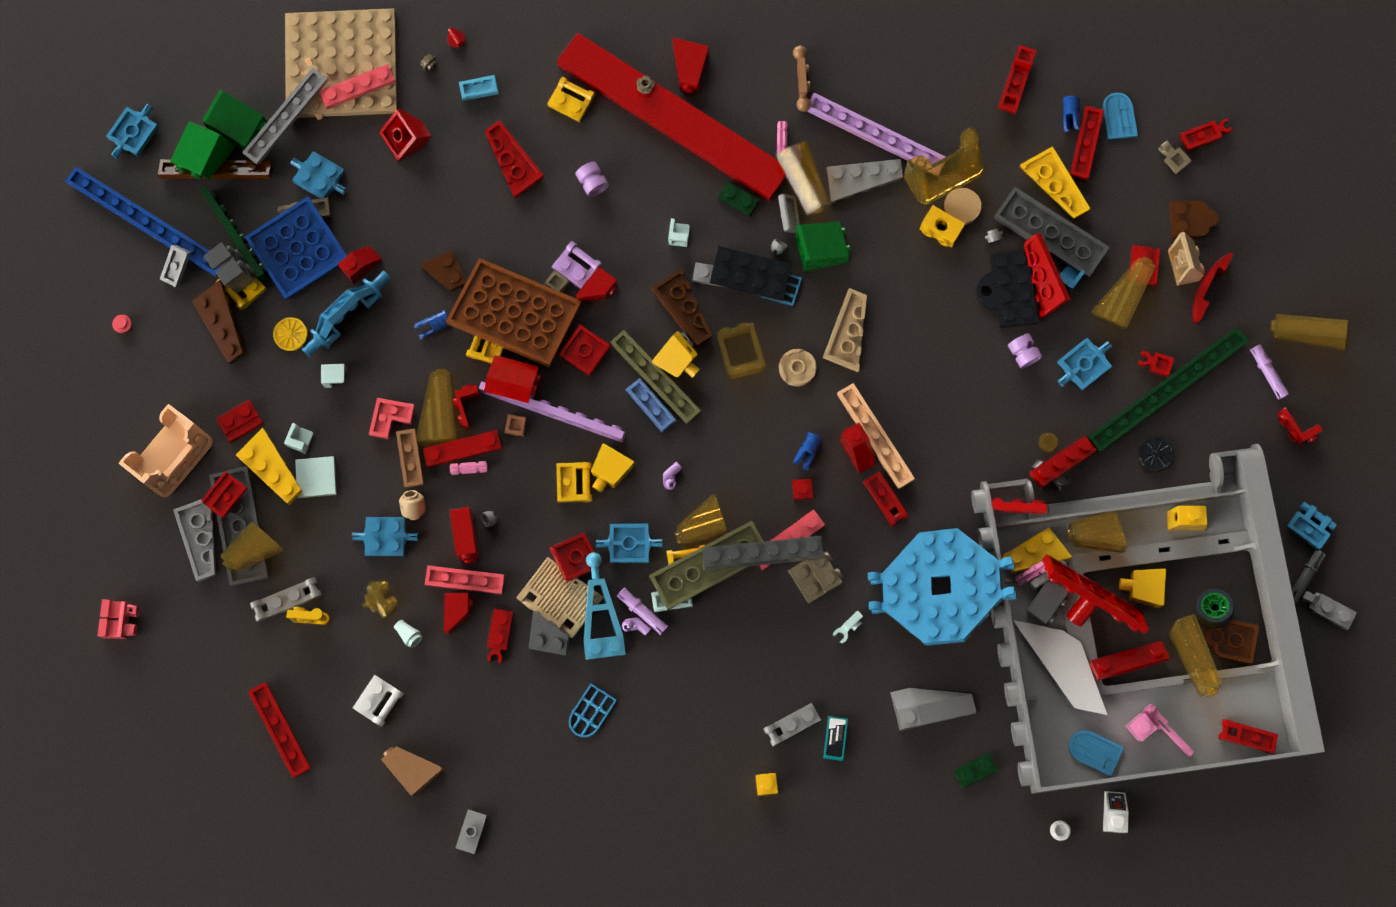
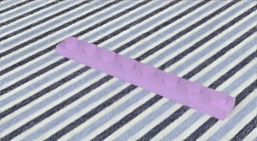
[807,93,946,175]
[479,381,625,443]

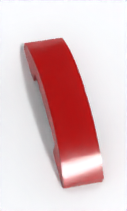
[998,45,1037,114]
[1193,253,1233,324]

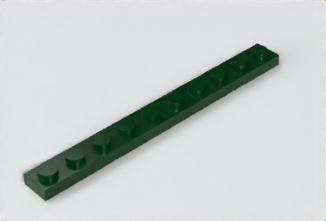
[1088,327,1249,453]

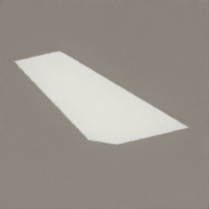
[1013,620,1107,715]

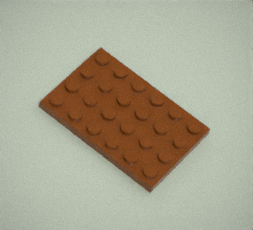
[446,258,582,368]

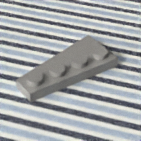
[826,159,903,204]
[173,499,217,582]

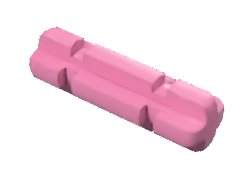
[777,121,788,157]
[450,461,488,475]
[1015,561,1046,586]

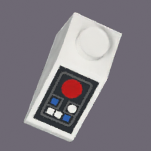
[1103,791,1129,833]

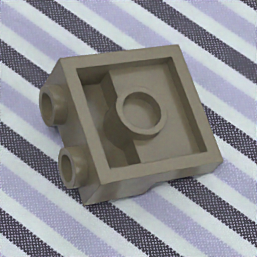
[788,551,843,604]

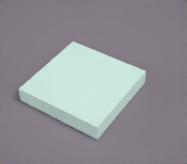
[295,456,337,498]

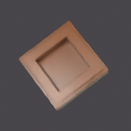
[505,414,527,437]

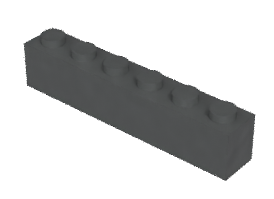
[703,536,823,571]

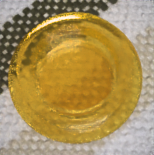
[1038,433,1058,452]

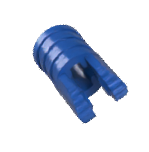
[1063,96,1080,132]
[413,310,450,339]
[793,432,823,470]

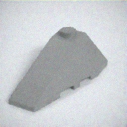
[890,688,977,731]

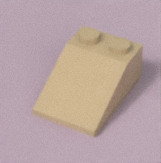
[1168,232,1205,286]

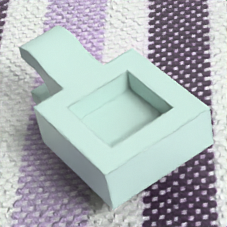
[833,611,863,644]

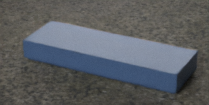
[625,378,677,433]

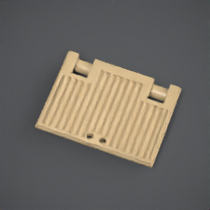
[516,557,604,639]

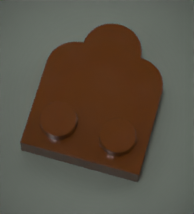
[1169,200,1219,239]
[1205,620,1259,665]

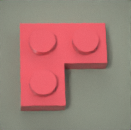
[369,398,415,439]

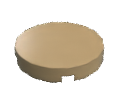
[944,188,981,225]
[779,349,817,387]

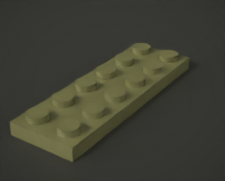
[649,521,764,610]

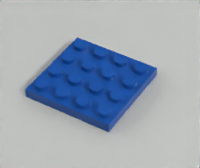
[245,196,347,300]

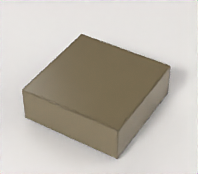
[544,270,570,293]

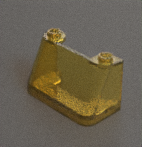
[903,126,983,204]

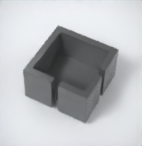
[204,242,256,293]

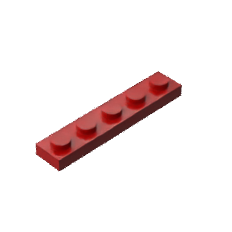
[248,682,312,778]

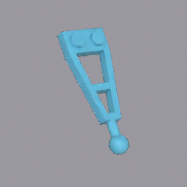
[584,552,625,660]

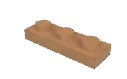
[396,428,424,488]

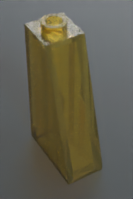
[776,141,829,215]
[1090,257,1156,329]
[1271,314,1348,350]
[416,369,457,445]
[1169,614,1222,697]

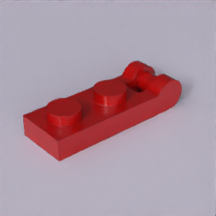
[863,471,908,527]
[991,498,1049,514]
[1218,719,1279,754]

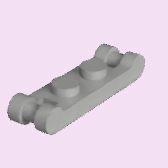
[250,577,322,622]

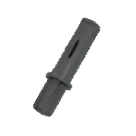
[1292,550,1326,604]

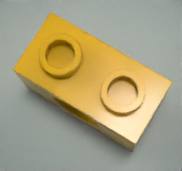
[920,205,965,248]

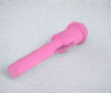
[1142,704,1194,757]

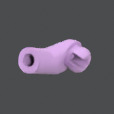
[663,462,682,490]
[621,617,652,636]

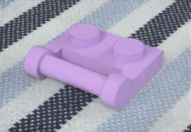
[552,241,602,289]

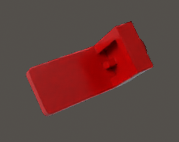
[453,384,480,431]
[1278,407,1323,445]

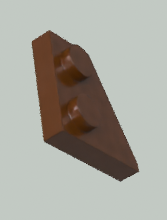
[420,250,467,292]

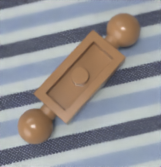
[793,45,811,112]

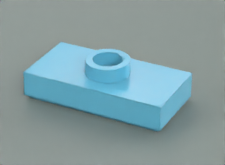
[459,75,499,101]

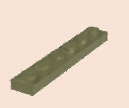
[610,330,701,425]

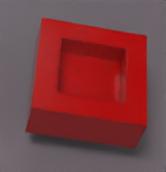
[792,479,813,500]

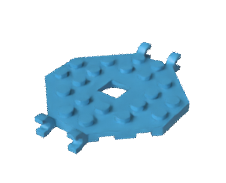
[868,528,1017,646]

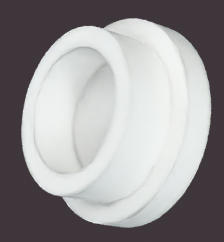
[1050,820,1071,841]

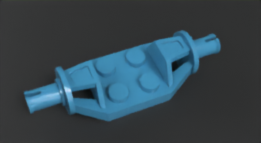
[302,271,391,358]

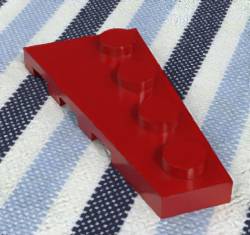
[485,120,544,199]
[1024,233,1070,318]

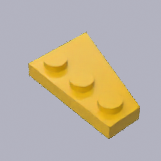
[1001,527,1072,574]

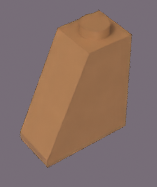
[381,746,444,796]

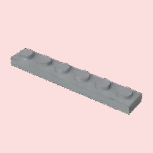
[242,68,328,165]

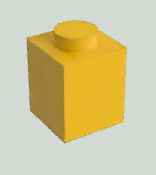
[755,773,778,796]

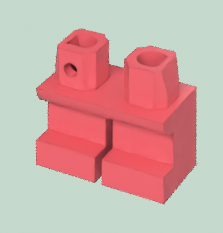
[97,599,140,639]

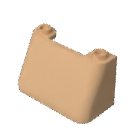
[119,404,213,497]

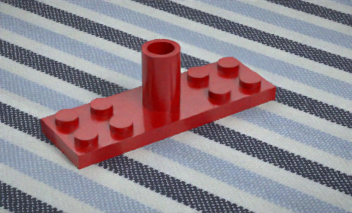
[1042,554,1149,634]

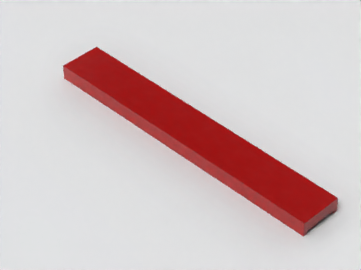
[557,33,791,202]

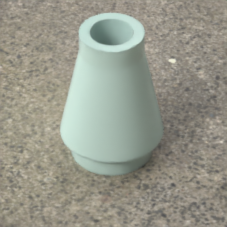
[394,620,422,648]

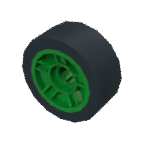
[1196,589,1235,628]

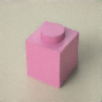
[1125,713,1158,741]

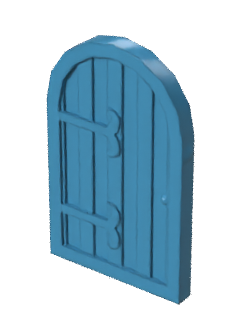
[1103,92,1138,140]
[1068,730,1124,776]

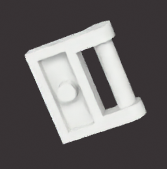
[353,675,404,727]

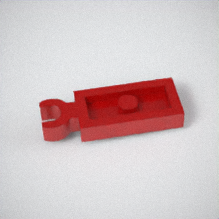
[1179,119,1233,152]
[487,609,514,664]

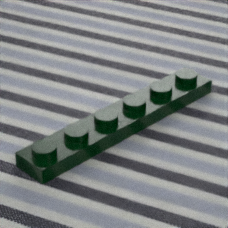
[199,186,268,283]

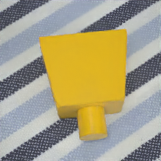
[651,331,700,378]
[591,443,635,493]
[1167,506,1207,531]
[1119,569,1166,608]

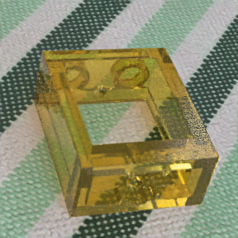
[716,322,766,380]

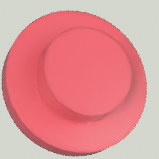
[112,315,132,333]

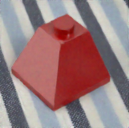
[379,108,432,161]

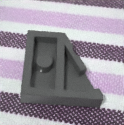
[529,611,570,655]

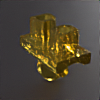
[362,580,398,618]

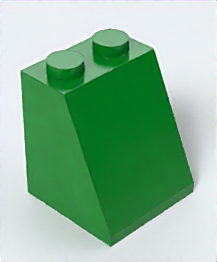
[202,90,267,150]
[170,121,236,180]
[795,222,851,272]

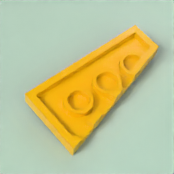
[1020,146,1090,220]
[236,428,303,505]

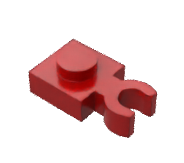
[1137,351,1174,377]

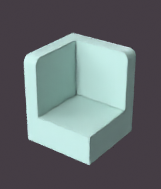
[668,218,690,247]
[321,364,347,388]
[284,423,314,454]

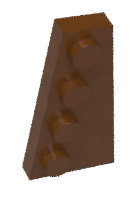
[651,268,712,348]

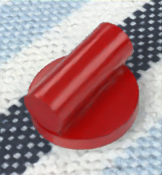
[447,27,466,48]

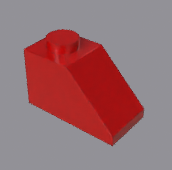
[338,246,382,284]
[576,267,618,303]
[444,593,474,634]

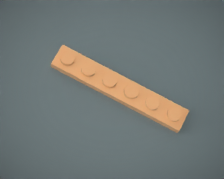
[837,383,915,490]

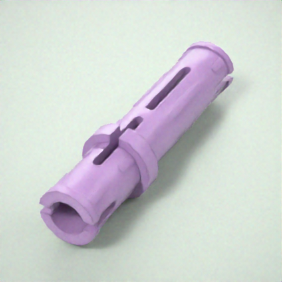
[1250,344,1289,400]
[616,587,668,635]

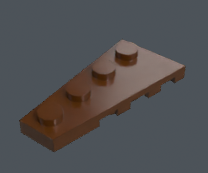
[192,280,246,364]

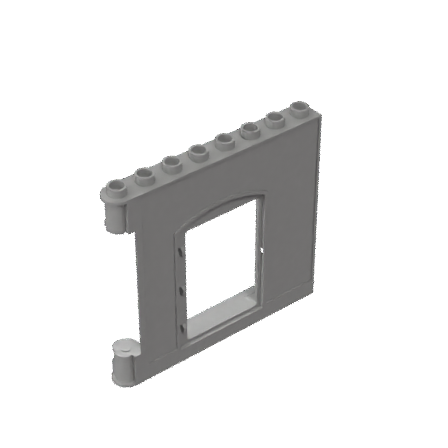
[971,444,1325,794]

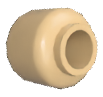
[399,490,426,520]

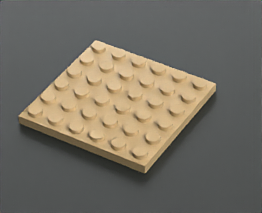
[285,8,397,118]

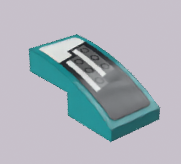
[823,716,848,761]

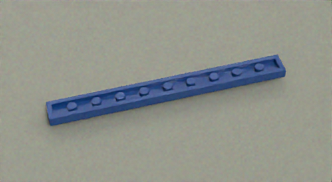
[65,167,220,278]

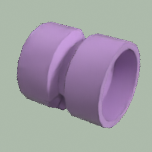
[575,162,609,197]
[1008,333,1042,369]

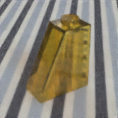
[675,494,727,547]
[1067,510,1128,553]
[220,521,284,572]

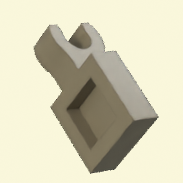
[1158,141,1191,174]

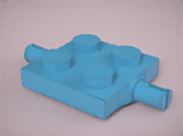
[106,104,159,159]
[290,151,347,199]
[1057,338,1112,391]
[352,517,419,556]
[596,524,662,564]

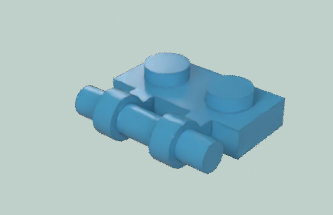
[1285,501,1337,550]

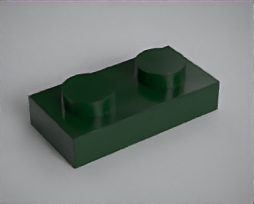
[718,182,759,217]
[953,753,998,788]

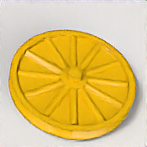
[273,317,308,351]

